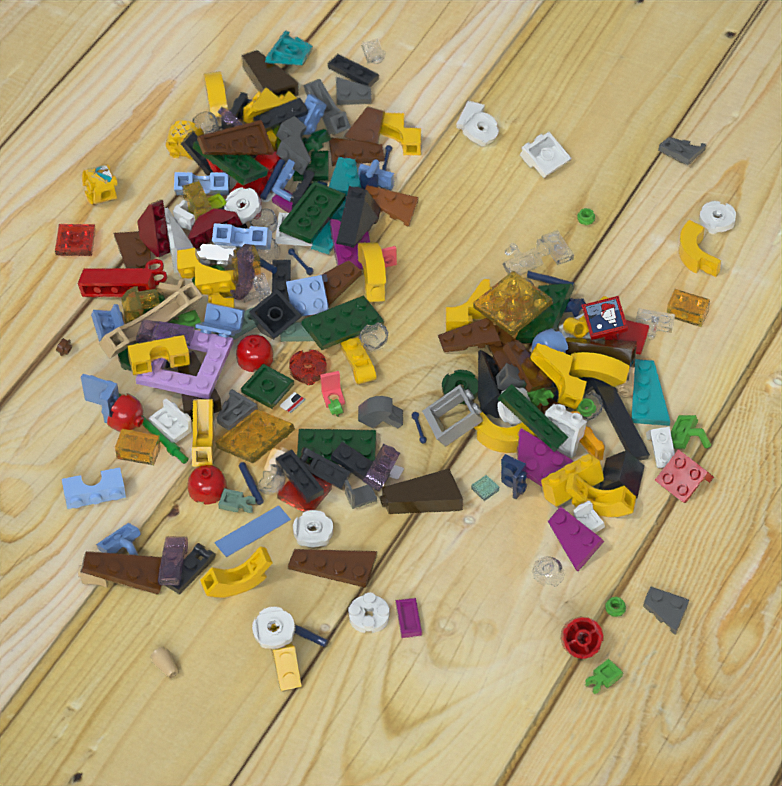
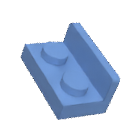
[298,94,327,135]

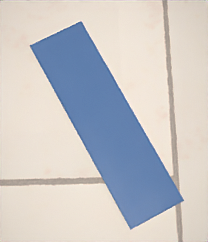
[214,505,291,557]

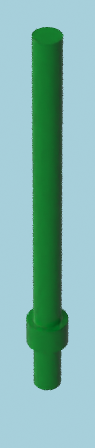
[119,393,188,464]

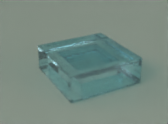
[471,475,499,501]

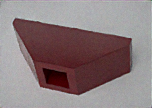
[137,199,170,257]
[188,208,243,249]

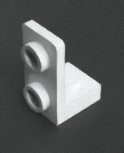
[646,427,675,468]

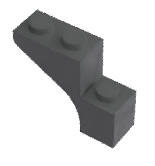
[303,79,351,134]
[276,116,311,175]

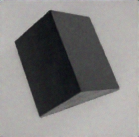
[249,289,302,340]
[599,450,645,498]

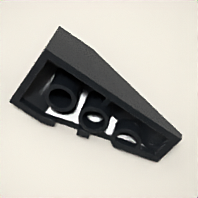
[336,186,381,248]
[478,349,502,418]

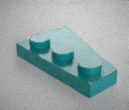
[329,157,361,197]

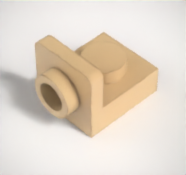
[158,278,185,300]

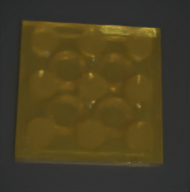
[473,271,553,336]
[215,409,295,464]

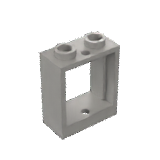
[422,385,483,447]

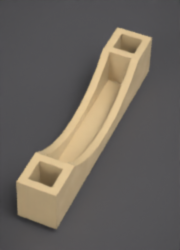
[99,282,203,359]

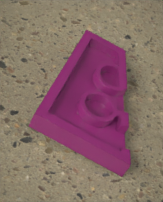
[548,506,604,572]

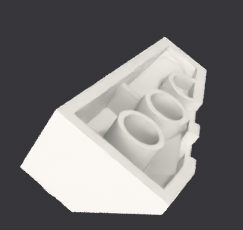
[165,208,193,273]

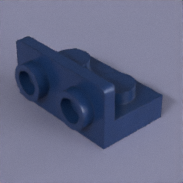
[501,454,527,499]

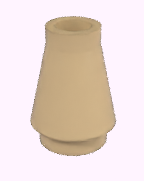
[150,647,179,679]

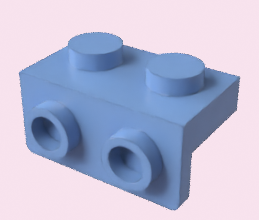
[91,304,124,342]

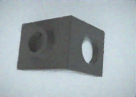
[345,480,377,509]

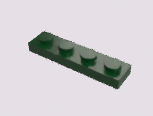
[497,384,569,452]

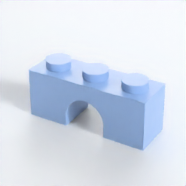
[174,172,230,196]
[212,224,272,250]
[61,467,126,509]

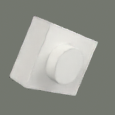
[173,200,195,231]
[573,501,605,533]

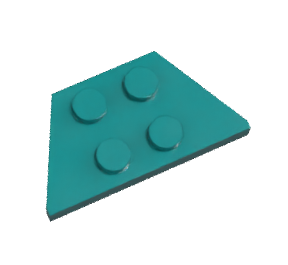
[265,30,313,65]

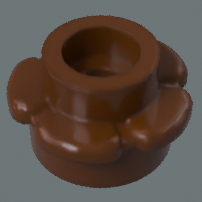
[56,338,72,356]

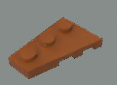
[365,185,418,227]

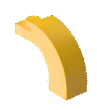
[204,71,228,118]
[679,220,721,277]
[358,242,386,302]
[569,352,630,387]
[474,410,538,453]
[566,472,636,517]
[200,546,273,598]

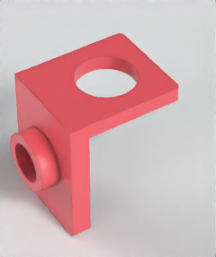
[381,246,397,268]
[320,371,345,408]

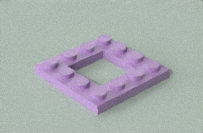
[136,323,233,399]

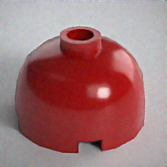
[236,334,273,372]
[107,393,144,432]
[187,465,227,505]
[560,617,604,659]

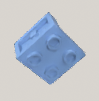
[286,274,329,316]
[195,303,245,338]
[81,374,119,423]

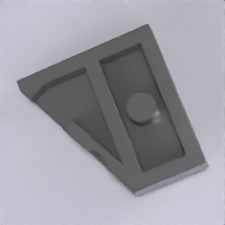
[336,77,371,105]
[658,137,706,165]
[216,389,258,432]
[643,587,689,635]

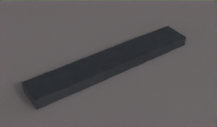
[588,377,650,460]

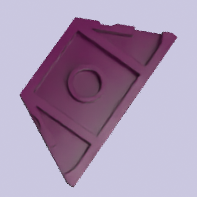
[329,219,370,270]
[517,428,574,487]

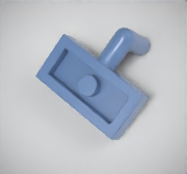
[271,159,295,202]
[358,160,394,190]
[96,523,141,555]

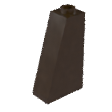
[242,50,299,98]
[565,337,637,367]
[178,351,222,422]
[380,469,463,514]

